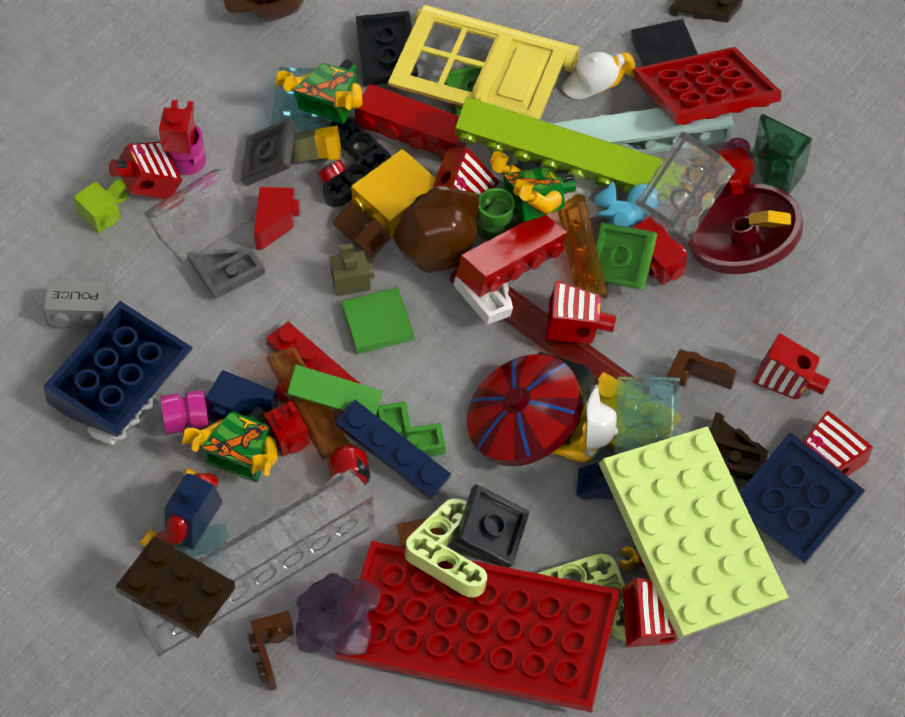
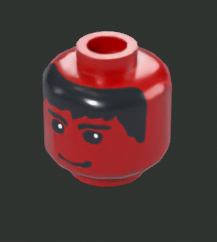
[328,445,371,493]

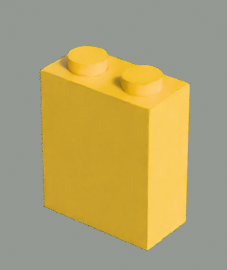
[351,149,436,237]

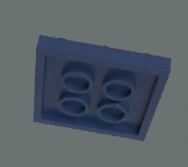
[739,432,865,565]

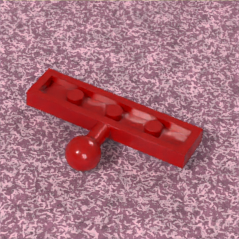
[266,321,360,403]

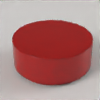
[317,159,346,183]

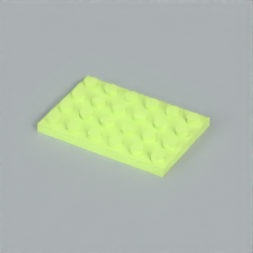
[598,426,789,639]

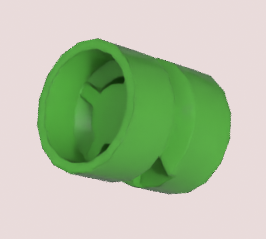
[478,188,515,240]

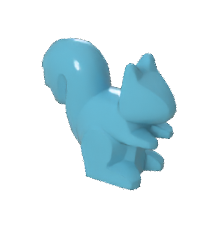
[594,182,660,228]

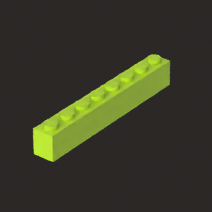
[454,96,685,206]

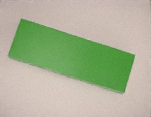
[286,364,383,415]

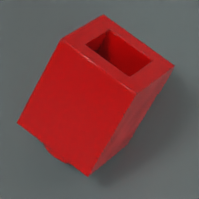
[159,99,196,154]
[710,148,754,194]
[264,401,310,457]

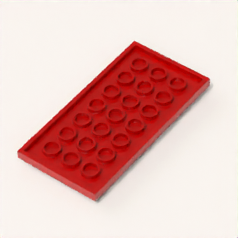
[336,541,620,713]

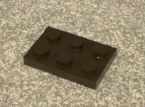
[115,536,236,639]

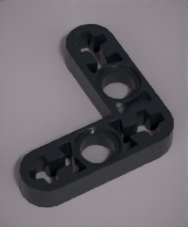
[323,116,391,207]

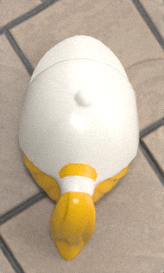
[562,52,635,100]
[551,384,618,463]

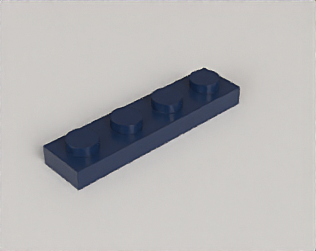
[335,399,451,500]

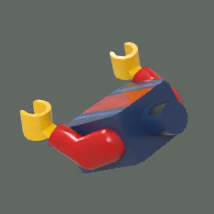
[138,467,223,550]

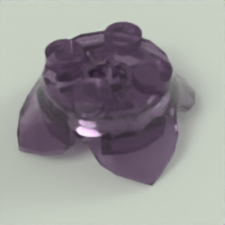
[296,573,381,655]

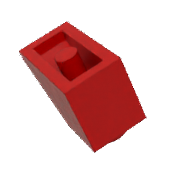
[254,187,300,250]

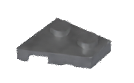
[186,247,265,299]

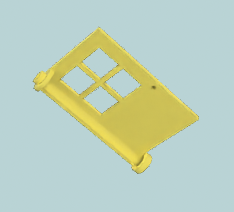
[388,5,580,120]

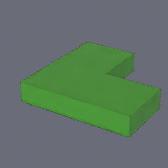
[377,401,446,457]

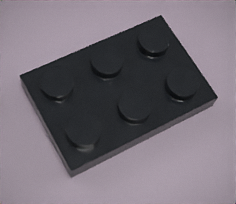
[356,11,418,85]

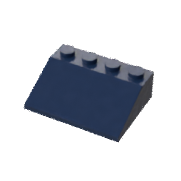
[44,301,192,437]

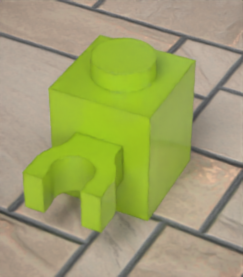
[73,179,129,234]

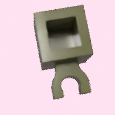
[329,243,375,296]

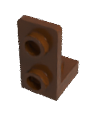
[333,203,391,259]
[664,349,736,397]
[247,610,294,691]

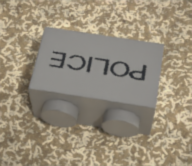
[43,280,111,329]

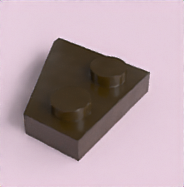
[669,0,743,23]
[710,412,769,480]

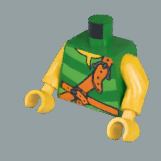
[275,60,362,124]
[490,151,576,222]
[181,406,278,483]

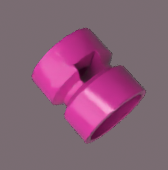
[168,125,206,175]
[161,389,209,434]

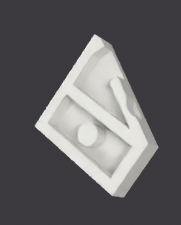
[453,277,513,325]

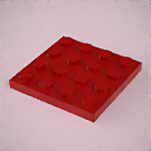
[633,47,781,125]

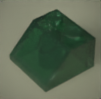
[753,113,813,194]

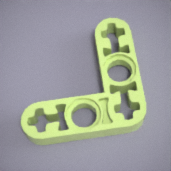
[405,498,487,597]
[538,553,626,641]

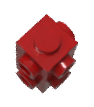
[632,217,688,285]

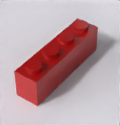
[355,84,467,159]
[456,215,567,297]

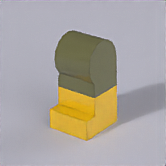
[291,126,342,162]

